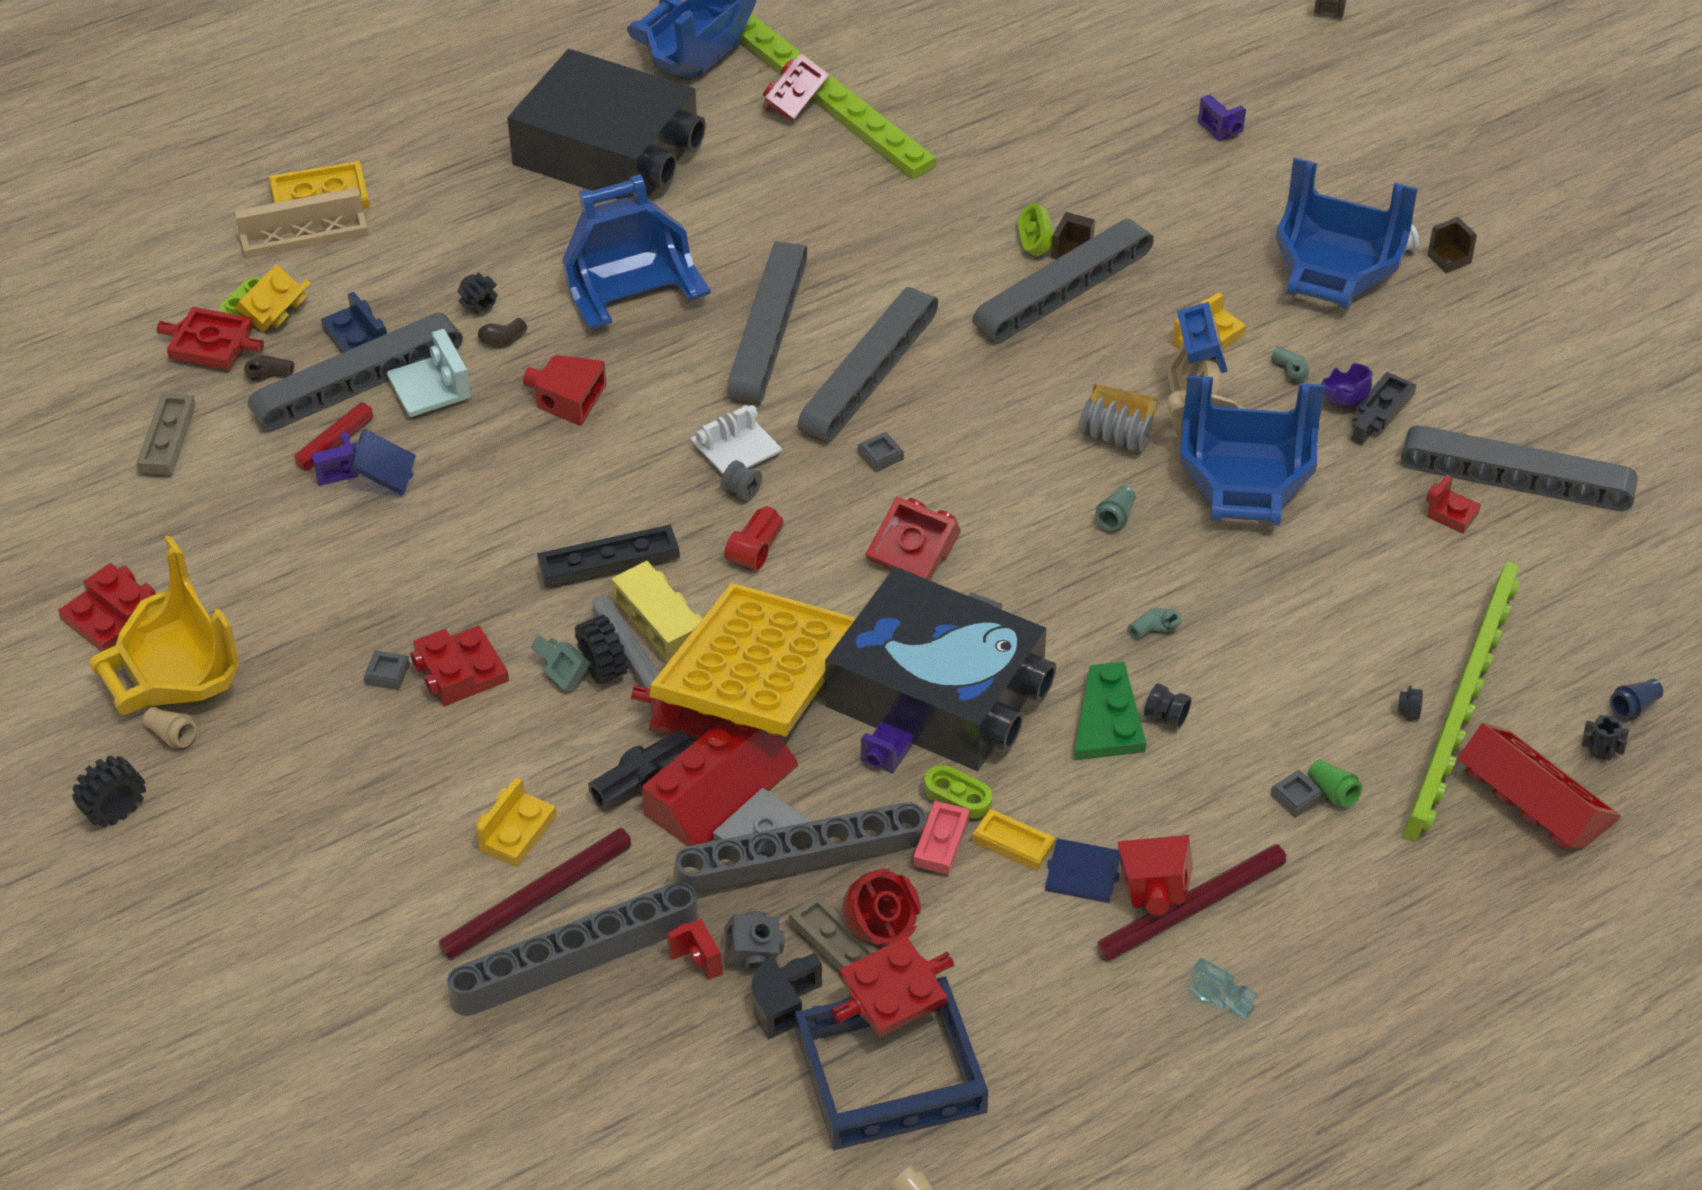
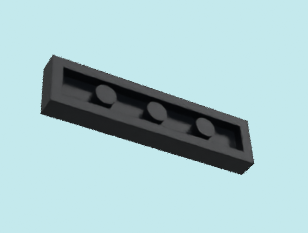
[537,524,680,587]

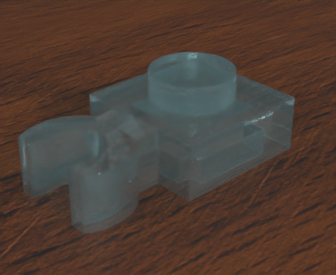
[1190,957,1257,1018]

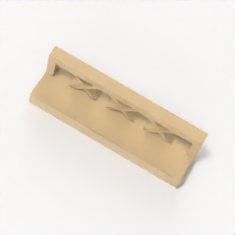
[235,187,368,258]

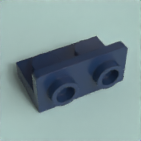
[321,292,387,353]

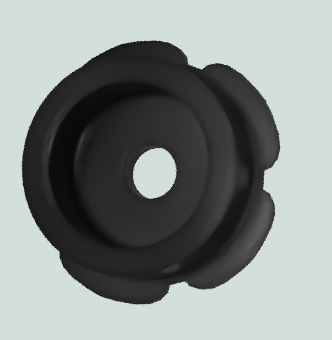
[1398,685,1423,721]

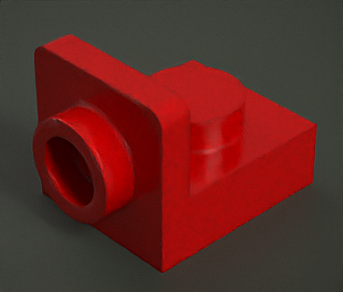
[1426,475,1481,534]
[666,919,723,980]

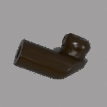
[478,317,527,347]
[244,355,295,381]

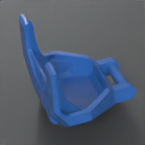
[627,0,756,79]
[1276,157,1418,310]
[562,174,711,329]
[1180,375,1325,526]

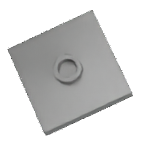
[713,788,811,879]

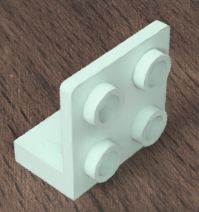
[387,329,471,417]

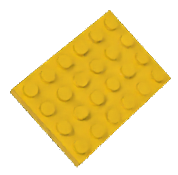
[649,583,856,736]

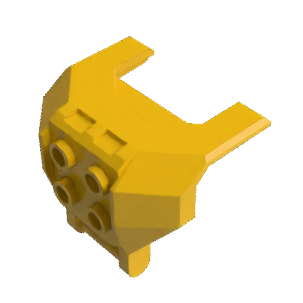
[89,536,240,715]

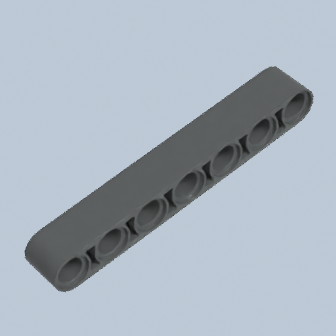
[972,218,1154,343]
[728,241,807,403]
[798,287,939,442]
[247,313,463,431]
[1401,426,1638,511]
[673,802,926,893]
[447,882,698,1016]

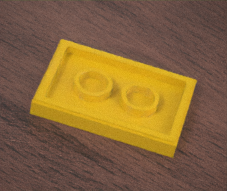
[269,161,370,209]

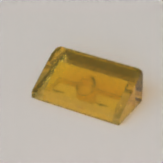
[1090,384,1159,421]

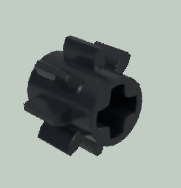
[457,272,498,314]
[1581,715,1629,761]

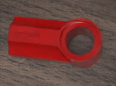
[724,506,784,571]

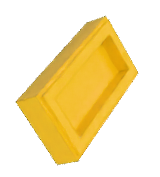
[972,809,1056,871]

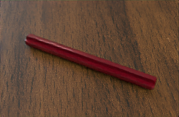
[438,828,631,959]
[1097,844,1287,961]

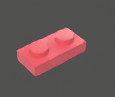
[913,801,970,875]

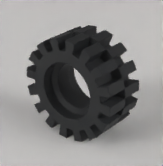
[574,614,628,684]
[72,756,146,827]

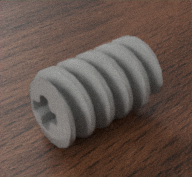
[1078,396,1154,452]

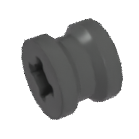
[721,460,762,502]

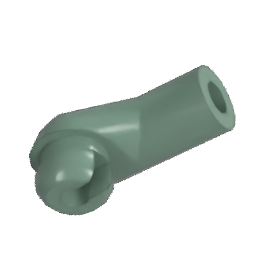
[1271,346,1309,382]
[1127,608,1181,640]

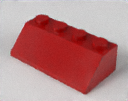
[642,718,798,846]
[1457,723,1621,849]

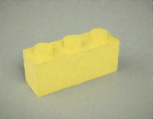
[611,561,703,663]

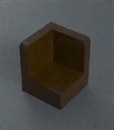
[1051,212,1095,260]
[1428,217,1477,273]

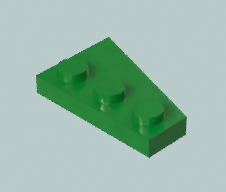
[1074,661,1146,760]

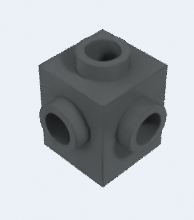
[724,911,785,970]

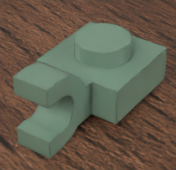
[531,636,591,692]

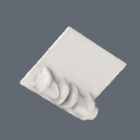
[690,405,783,474]

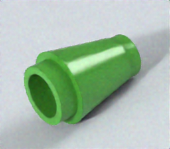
[1308,759,1363,808]

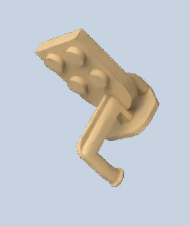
[1166,343,1248,442]

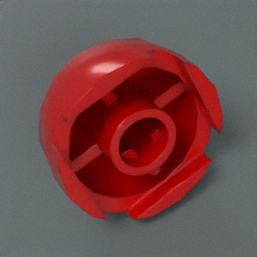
[842,868,921,947]

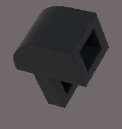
[752,953,822,1040]

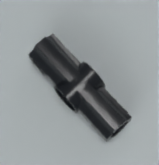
[588,730,692,810]

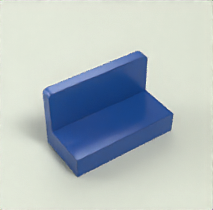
[1177,302,1228,373]

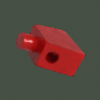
[523,355,607,426]
[1117,835,1193,915]

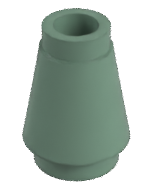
[1096,486,1136,531]

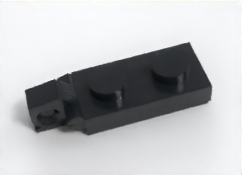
[1351,372,1416,444]

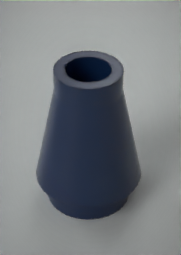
[1610,679,1663,720]

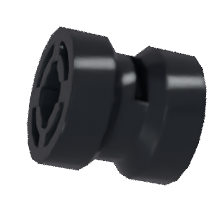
[1144,683,1192,730]

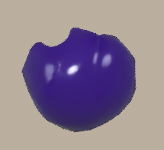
[1321,363,1373,408]

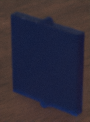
[350,428,416,496]
[1045,838,1120,903]

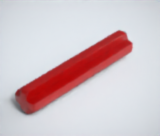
[294,402,374,470]

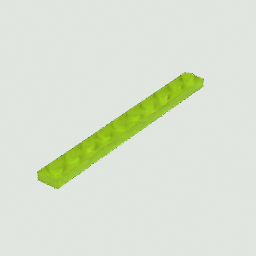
[740,13,936,179]
[1402,560,1521,842]

